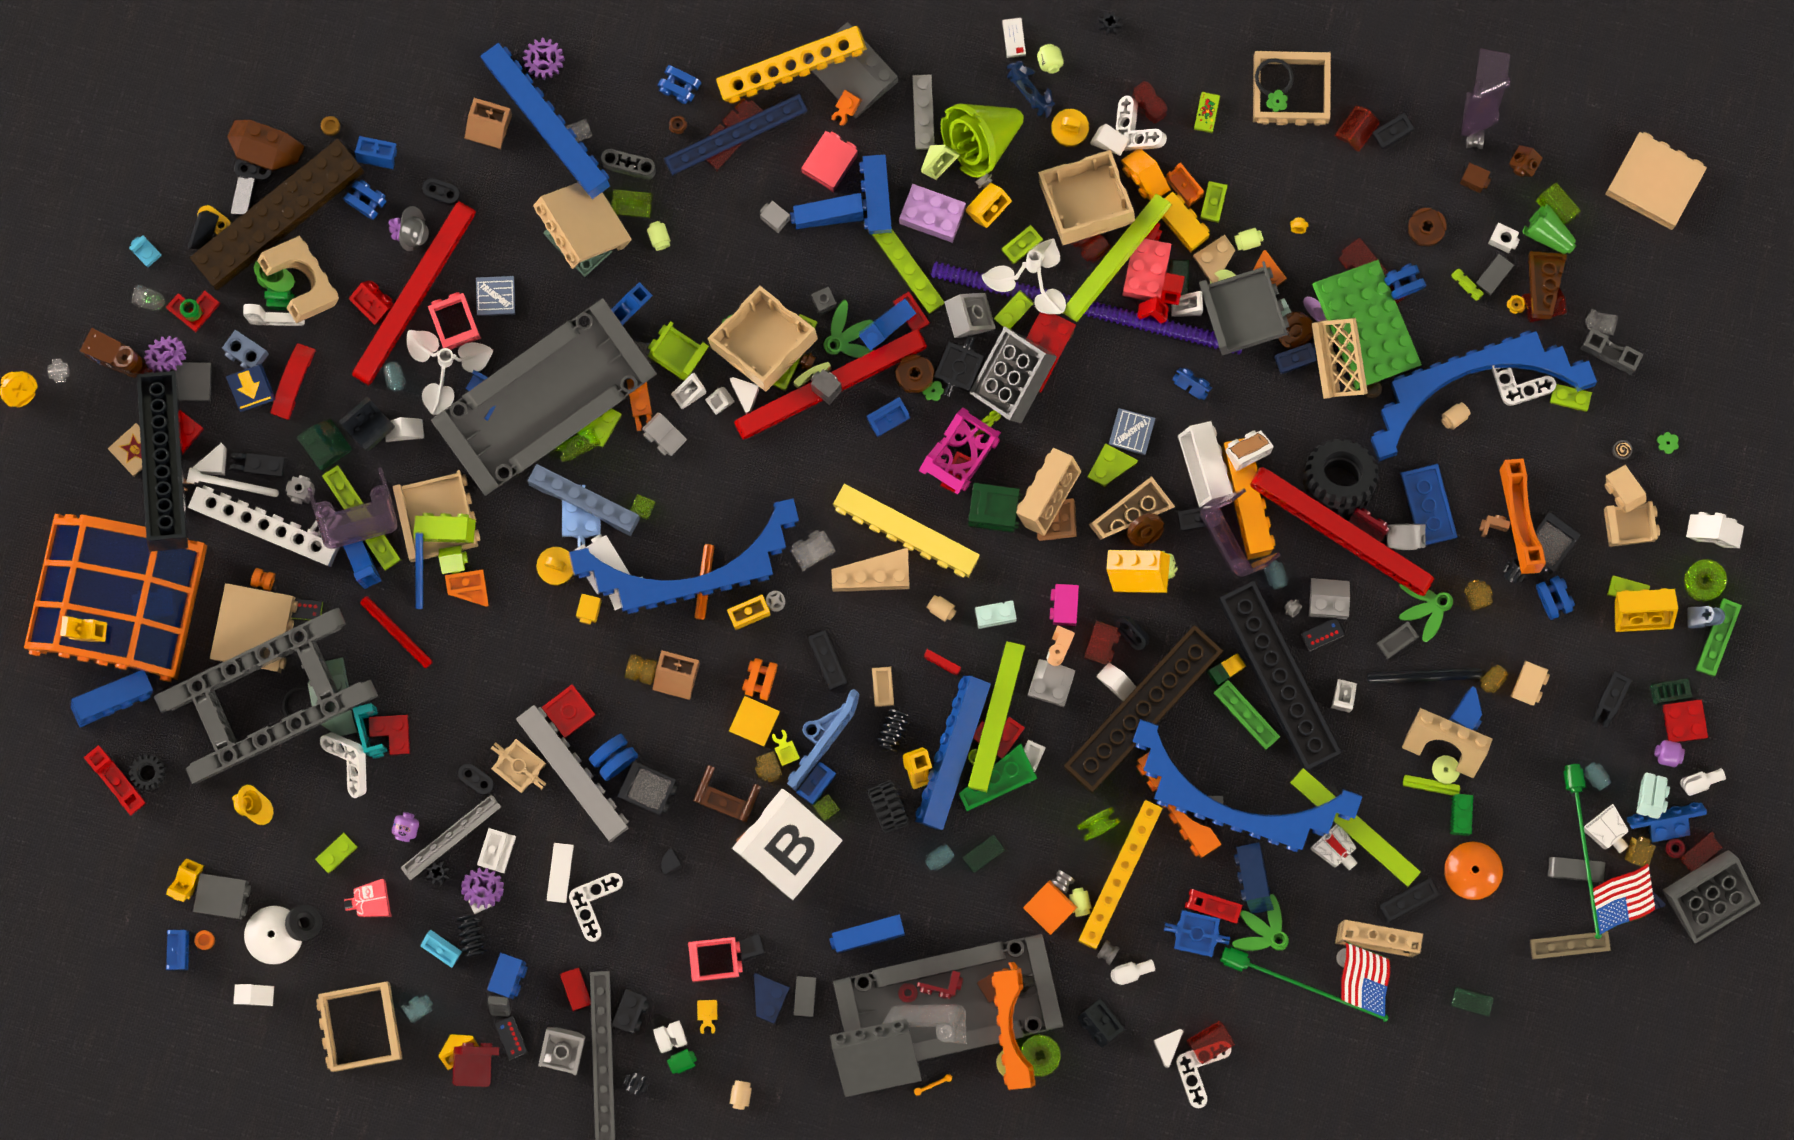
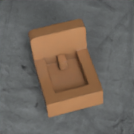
[1479,515,1510,537]

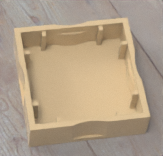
[1038,150,1135,245]
[708,286,818,392]

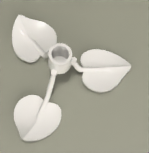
[982,238,1066,314]
[407,330,493,415]

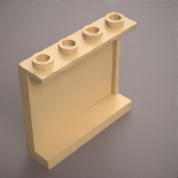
[1605,132,1707,230]
[533,182,632,269]
[393,470,481,563]
[210,583,298,673]

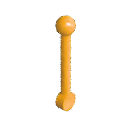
[914,1074,952,1096]

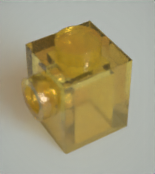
[1464,580,1493,611]
[755,751,782,783]
[1624,836,1656,867]

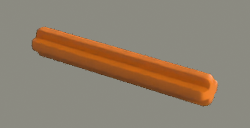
[695,544,714,620]

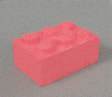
[1122,239,1172,301]

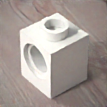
[1488,223,1520,253]

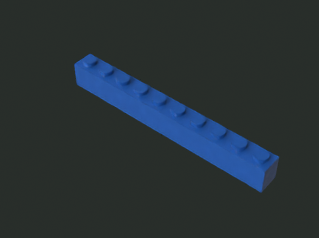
[481,43,610,199]

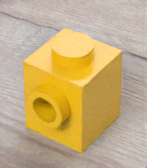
[576,594,602,625]

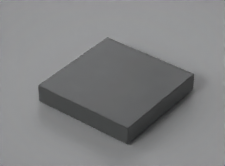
[173,362,212,401]

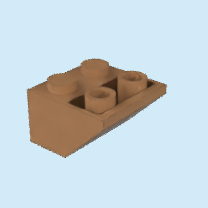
[465,98,512,149]
[653,650,700,700]

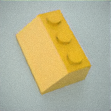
[1107,550,1170,593]
[1615,588,1678,632]

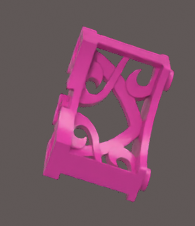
[919,408,1001,495]

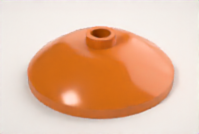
[1444,842,1503,900]

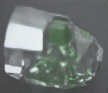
[131,285,165,311]

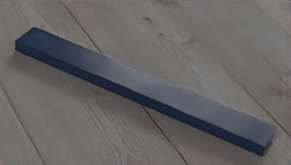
[664,94,808,176]

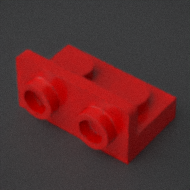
[349,281,394,325]

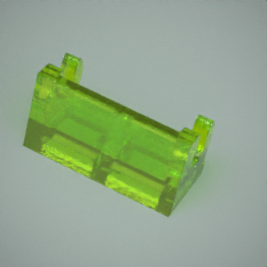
[1536,183,1581,225]
[612,190,652,218]
[556,427,601,462]

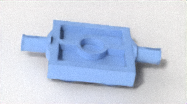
[562,485,601,548]

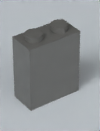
[193,873,251,920]

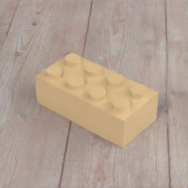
[1016,448,1081,536]

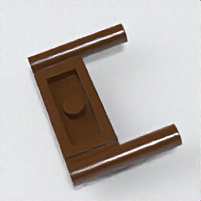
[693,765,761,823]

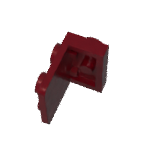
[1348,508,1389,542]
[917,971,964,1000]
[453,1043,499,1087]

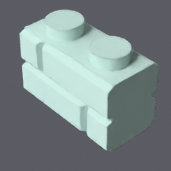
[975,600,1017,629]
[1637,773,1670,819]

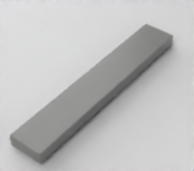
[401,794,501,880]

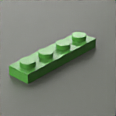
[1696,598,1742,677]
[1213,680,1280,750]

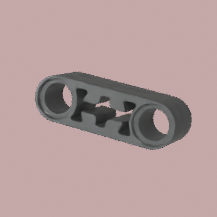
[601,149,656,179]
[1548,857,1605,882]

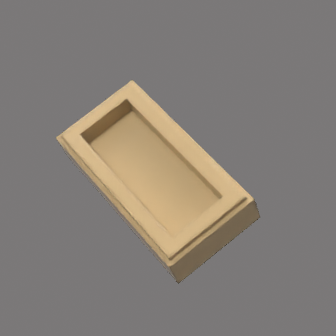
[872,667,894,707]

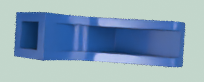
[611,282,653,326]

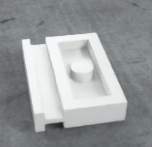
[477,828,516,874]

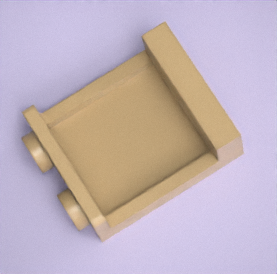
[1604,501,1660,547]

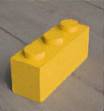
[1161,192,1209,252]

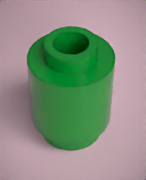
[180,299,202,321]
[667,1049,697,1074]

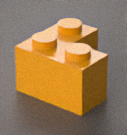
[1121,149,1171,201]

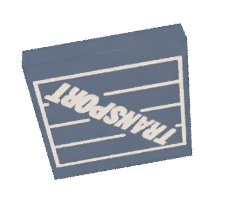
[476,276,515,316]
[1109,408,1155,455]

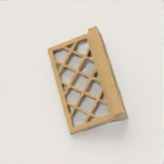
[1312,318,1368,399]

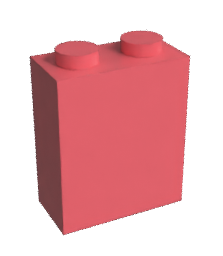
[801,131,858,192]

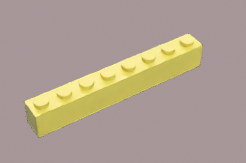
[833,484,980,578]

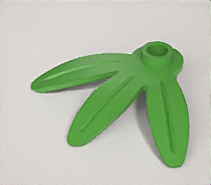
[824,300,874,358]
[1399,584,1453,642]
[1233,894,1289,951]

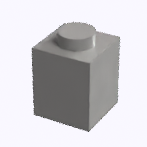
[760,201,790,233]

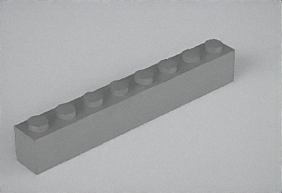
[516,705,629,842]

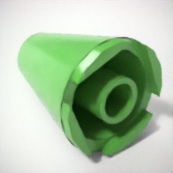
[1522,204,1576,254]

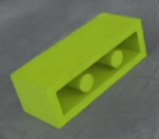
[413,513,476,543]

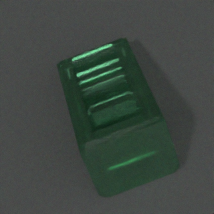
[1650,678,1692,705]

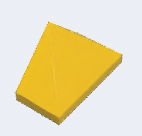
[439,1034,480,1070]

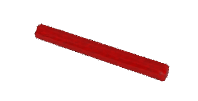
[360,596,432,668]

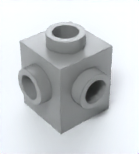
[286,475,315,504]

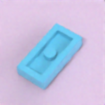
[421,930,462,968]

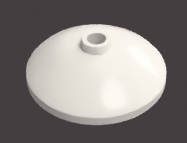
[244,906,302,964]

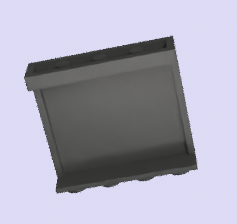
[1199,261,1289,355]
[830,1019,922,1097]

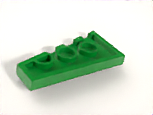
[959,744,1038,811]

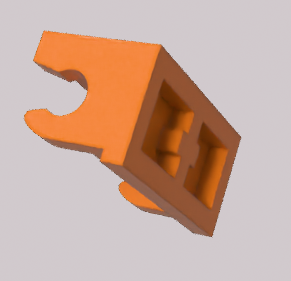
[1165,163,1204,208]

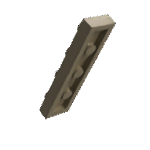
[1530,931,1611,960]

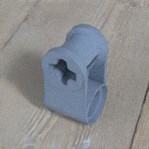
[1687,606,1725,628]

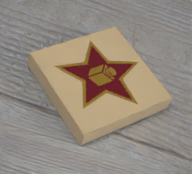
[108,423,142,477]

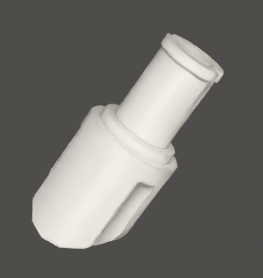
[1680,768,1726,796]
[1111,959,1155,985]

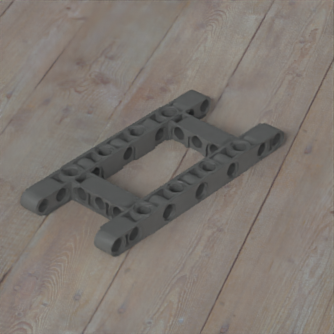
[154,608,378,785]

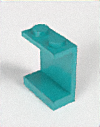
[353,703,388,759]

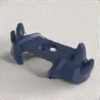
[1007,61,1055,118]

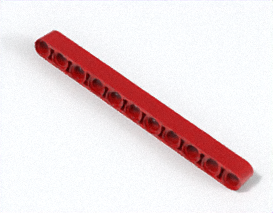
[352,201,476,385]
[734,330,927,440]
[1250,467,1434,596]

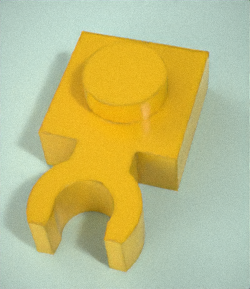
[697,1000,718,1034]

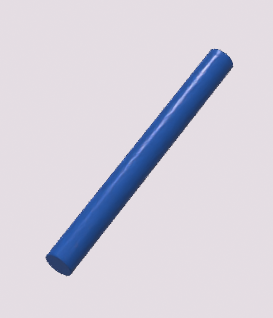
[415,532,423,609]

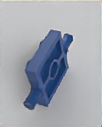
[1164,910,1230,957]

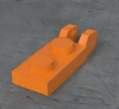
[627,379,652,431]

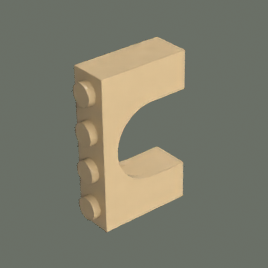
[257,236,339,323]
[1402,708,1492,778]

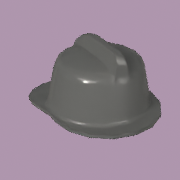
[399,206,429,251]

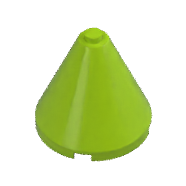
[941,104,1023,177]

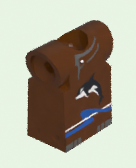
[80,328,146,378]

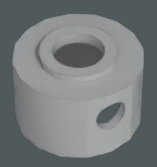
[1387,524,1426,550]

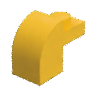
[60,616,107,642]
[903,747,932,789]
[166,858,204,902]

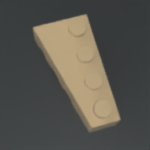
[1089,477,1175,540]
[832,548,909,592]

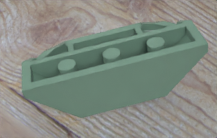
[308,658,358,736]

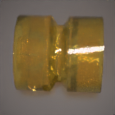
[625,654,658,685]

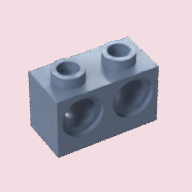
[222,330,269,369]

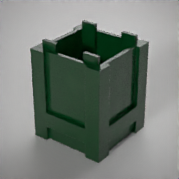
[968,483,1023,533]

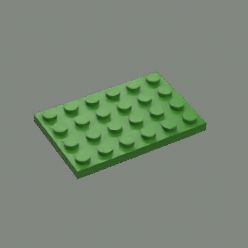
[1312,260,1422,389]

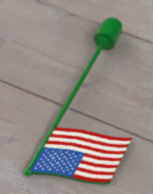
[1564,764,1655,939]
[1220,941,1390,1022]

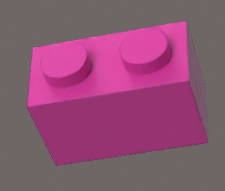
[1050,584,1079,626]

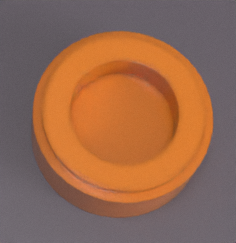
[194,930,215,950]

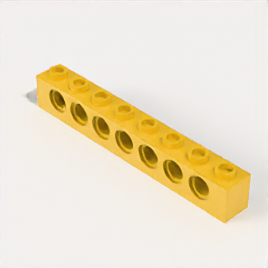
[716,26,867,103]
[1078,800,1163,950]

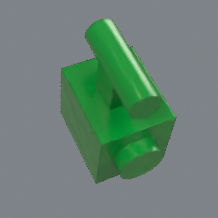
[265,287,296,310]

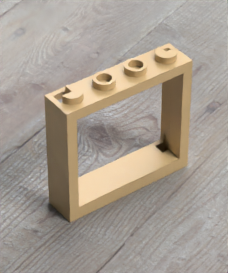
[1253,51,1331,126]
[1335,920,1423,957]
[316,982,402,1072]

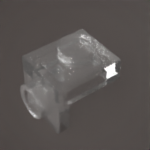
[1586,309,1618,336]

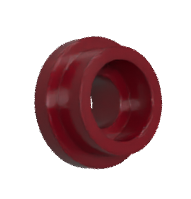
[1665,839,1685,858]
[898,983,918,1003]

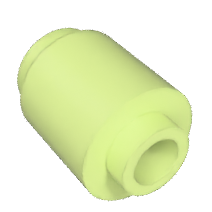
[647,221,671,251]
[1234,228,1263,251]
[1069,888,1092,917]

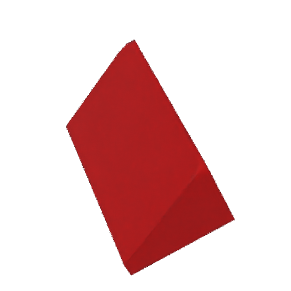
[560,968,591,1011]

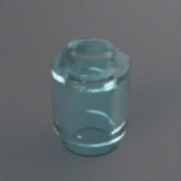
[383,362,406,391]
[1264,560,1288,590]
[1584,762,1612,791]
[925,844,955,871]

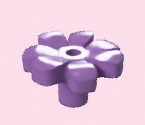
[389,218,401,241]

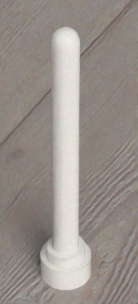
[186,468,279,497]

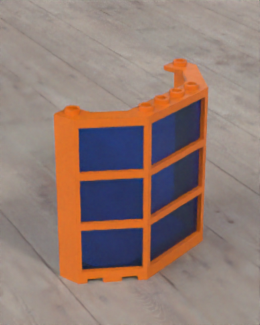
[24,514,207,682]

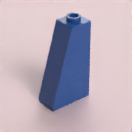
[790,193,864,229]
[829,914,905,953]

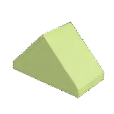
[921,145,960,180]

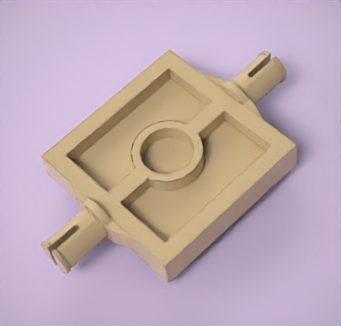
[491,739,547,794]

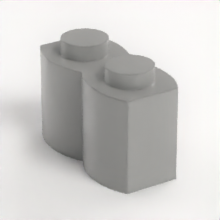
[642,412,687,456]

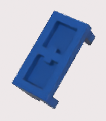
[355,136,397,169]
[867,397,910,437]
[796,762,836,805]
[166,930,189,970]

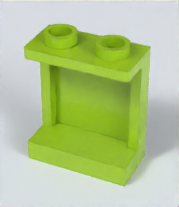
[648,321,709,381]

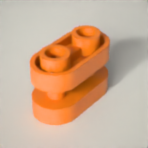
[742,658,778,701]

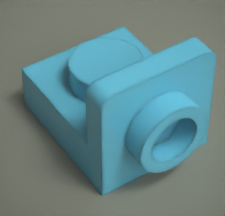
[129,235,161,268]

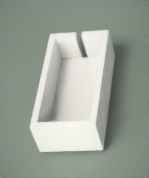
[1178,421,1233,508]

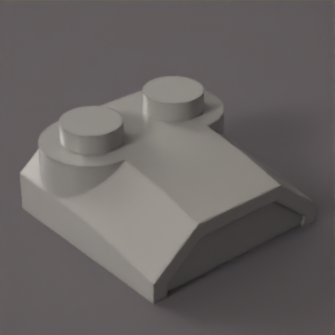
[1027,659,1075,707]
[538,1027,585,1075]

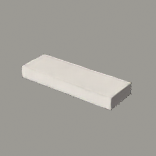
[547,843,574,903]

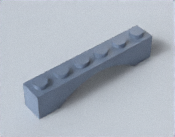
[528,464,639,536]

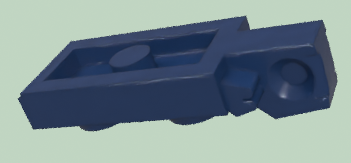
[1274,343,1317,374]

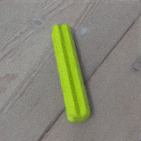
[1403,775,1460,796]

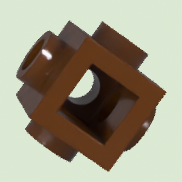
[1509,145,1543,177]

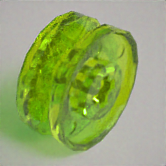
[1684,559,1727,602]
[1077,807,1121,842]
[1020,1035,1061,1077]

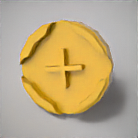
[1051,109,1089,147]
[0,371,38,407]
[536,547,573,585]

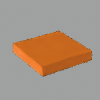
[1023,880,1077,935]

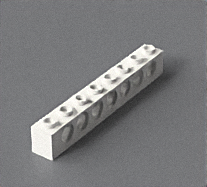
[188,485,340,567]

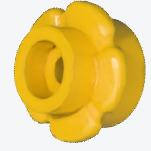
[1290,217,1308,234]
[1507,295,1526,314]

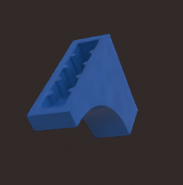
[859,298,916,351]
[343,537,382,589]

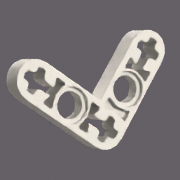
[1116,96,1167,151]
[243,304,305,326]
[1492,365,1556,406]
[320,732,366,798]
[569,873,623,942]
[1176,1041,1231,1108]

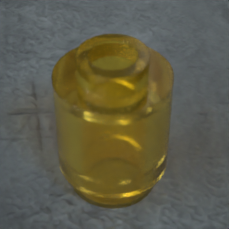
[1480,664,1509,693]

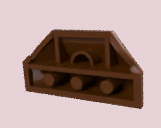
[227,120,305,171]

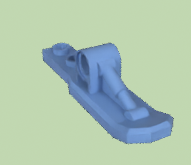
[787,689,859,791]

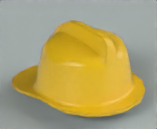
[232,785,273,825]

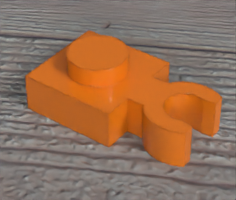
[832,90,862,126]

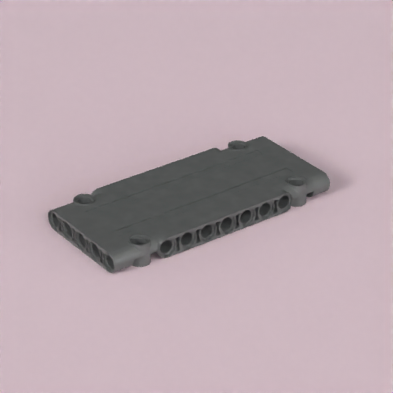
[431,298,657,496]
[833,934,1063,1061]

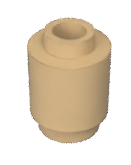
[1441,402,1471,430]
[927,595,956,622]
[729,1080,752,1110]

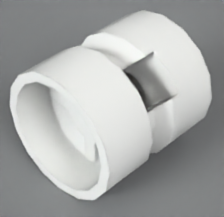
[653,1021,687,1053]

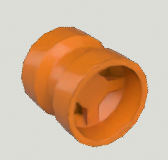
[250,568,275,591]

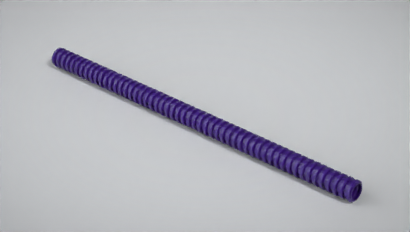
[931,261,1242,355]

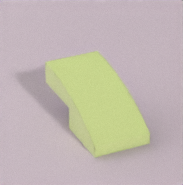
[793,362,831,388]

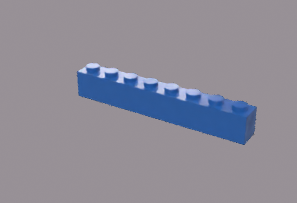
[915,676,991,830]

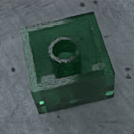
[297,419,353,471]

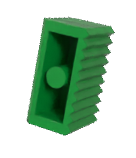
[1450,794,1473,836]

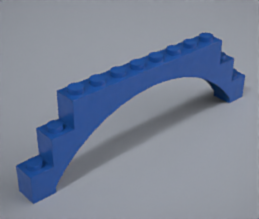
[1371,331,1597,461]
[569,498,799,614]
[1133,719,1362,852]

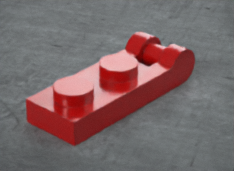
[1185,889,1242,924]

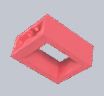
[428,292,481,350]
[688,937,743,982]

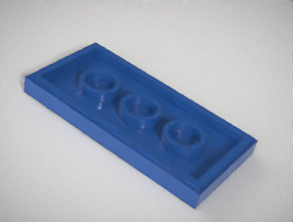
[1400,464,1457,546]

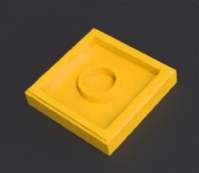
[729,696,780,747]

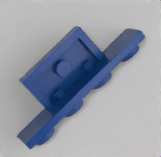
[1627,803,1707,843]

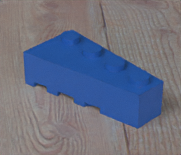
[859,154,892,234]
[71,670,153,728]

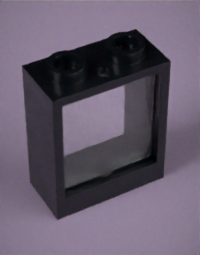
[1535,512,1580,574]
[618,761,678,817]

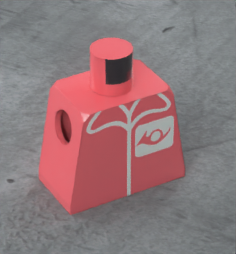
[344,879,391,917]

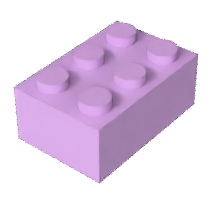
[899,184,966,243]

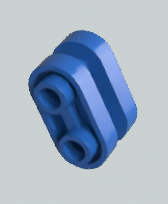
[658,65,701,104]
[343,180,387,220]
[1384,263,1427,300]
[1536,576,1575,620]

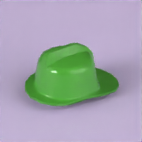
[254,261,295,292]

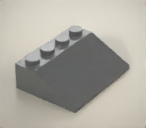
[806,22,898,119]
[969,326,1057,423]
[1663,850,1761,944]

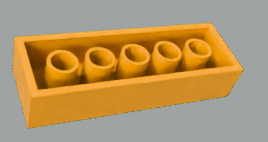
[1222,438,1275,560]

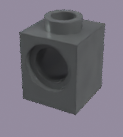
[811,286,837,316]

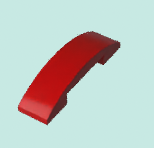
[271,343,316,420]
[84,745,146,815]

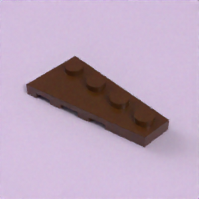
[1528,251,1567,319]

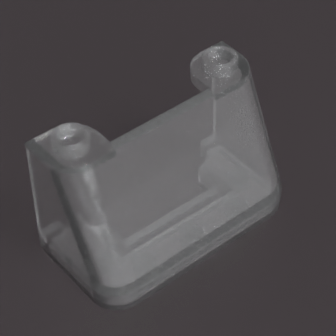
[882,1004,966,1044]

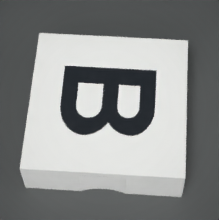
[732,789,843,900]

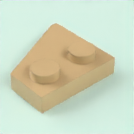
[1193,235,1235,283]

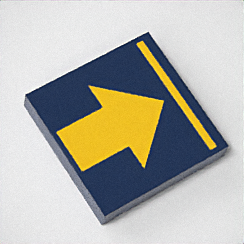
[226,364,276,412]

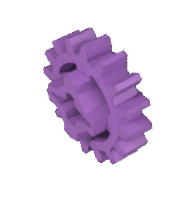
[523,38,564,80]
[144,336,187,373]
[461,868,504,909]

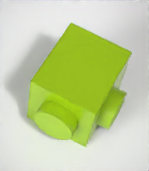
[439,545,468,574]

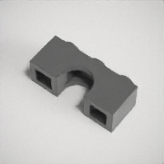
[1580,328,1644,375]

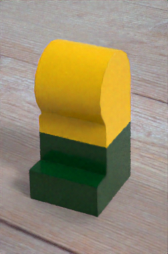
[1208,653,1246,687]

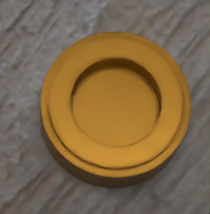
[321,116,340,136]

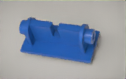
[1172,367,1212,400]

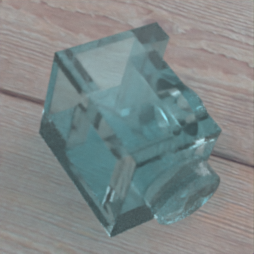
[401,994,433,1023]

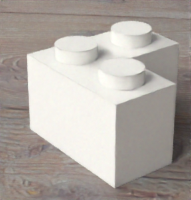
[1686,512,1744,548]

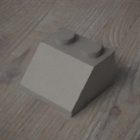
[944,293,996,338]
[1308,578,1350,620]

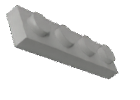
[913,75,934,150]

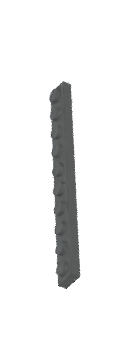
[590,971,616,1140]

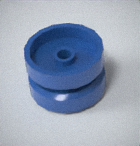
[589,733,639,781]

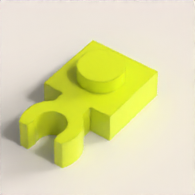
[772,730,800,767]

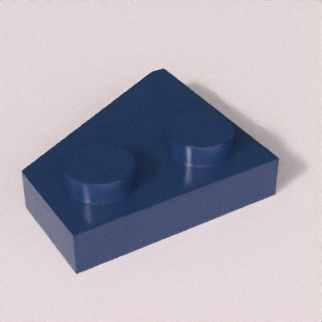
[754,973,790,1024]

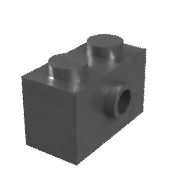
[811,369,842,405]

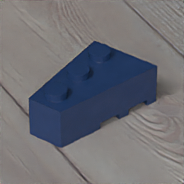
[1234,843,1274,914]

